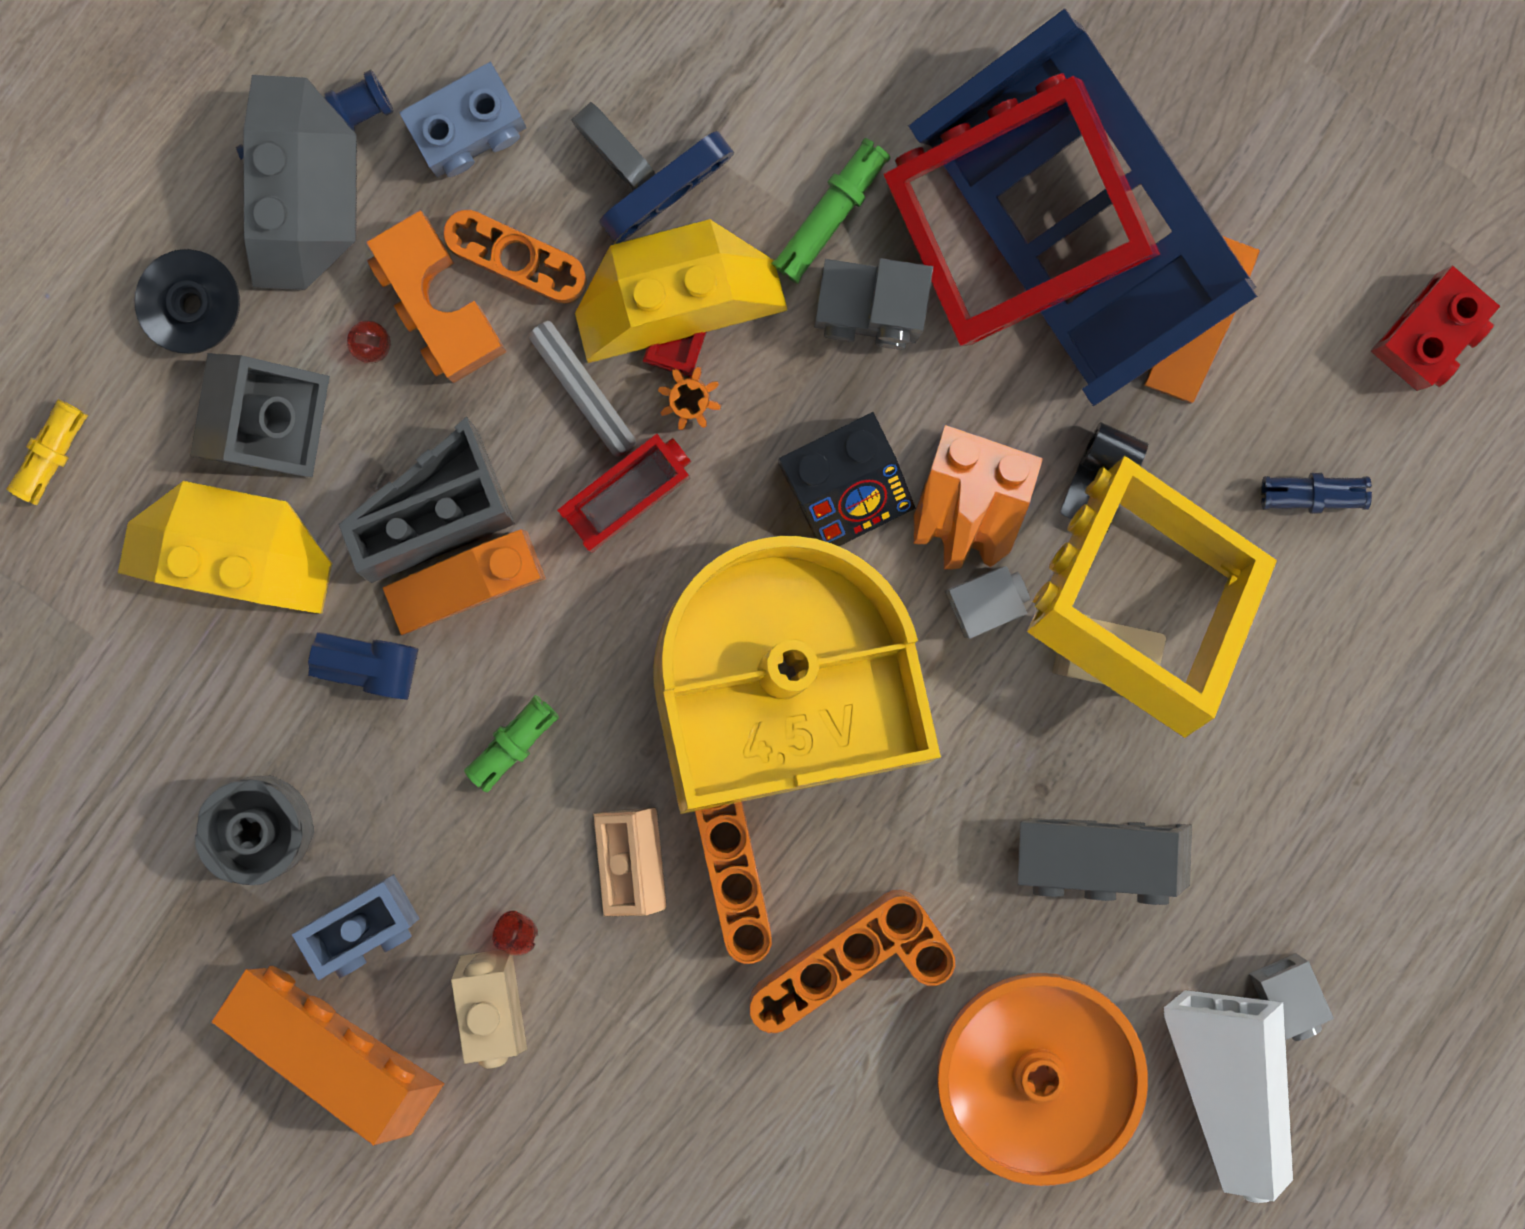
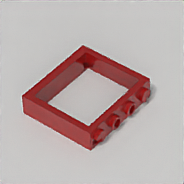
[883,73,1161,346]

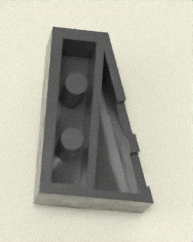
[338,417,515,583]
[1018,818,1192,905]

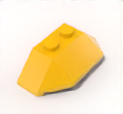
[575,219,788,363]
[118,481,332,614]

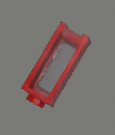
[557,434,691,553]

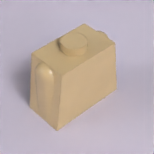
[451,948,527,1069]

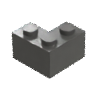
[814,258,933,350]

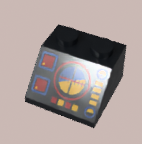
[778,412,916,546]

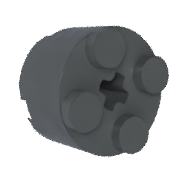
[195,775,314,885]

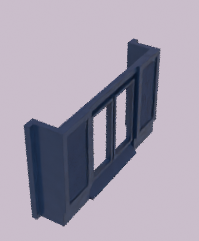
[908,8,1258,406]

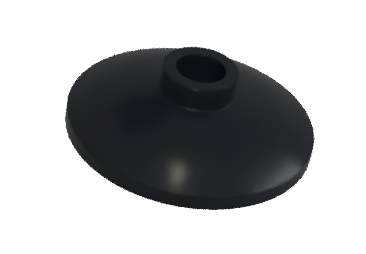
[134,249,240,354]

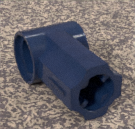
[308,632,419,700]

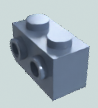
[399,61,527,178]
[292,874,420,980]

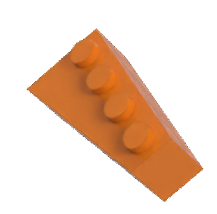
[212,966,445,1146]

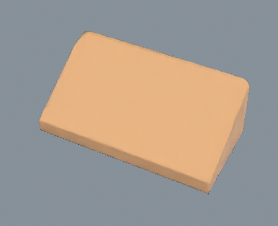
[593,808,666,916]

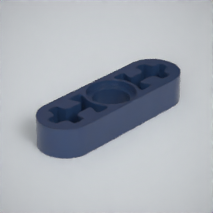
[599,131,734,244]

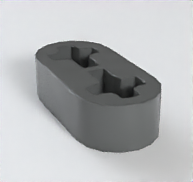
[571,102,656,191]

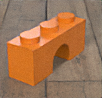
[367,210,507,383]

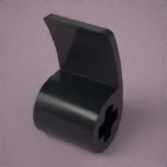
[1060,422,1149,533]

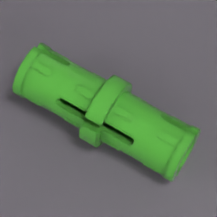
[464,695,559,793]

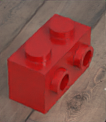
[1370,265,1500,391]

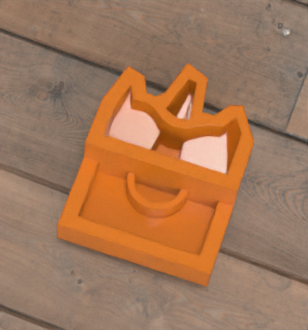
[914,425,1043,570]

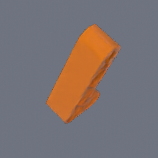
[750,890,955,1033]

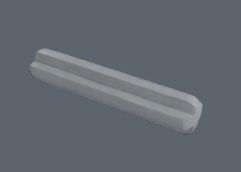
[528,321,636,457]

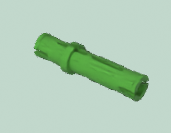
[771,138,891,284]

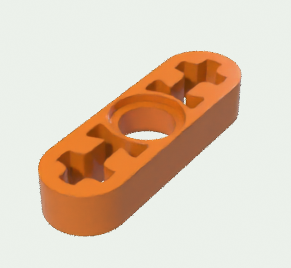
[444,210,587,304]

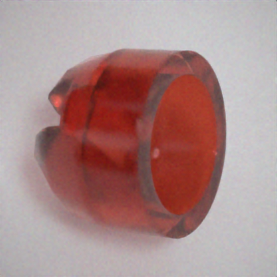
[347,321,391,364]
[492,910,538,956]

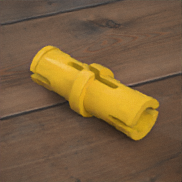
[6,399,88,505]

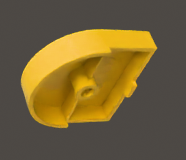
[653,536,941,814]

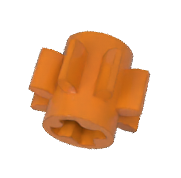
[658,366,722,430]

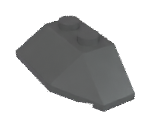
[243,75,357,290]

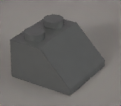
[190,353,330,478]

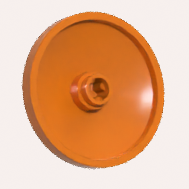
[937,973,1148,1186]

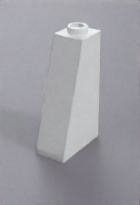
[1164,990,1293,1203]

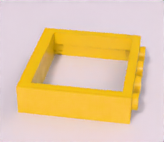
[1027,456,1277,738]

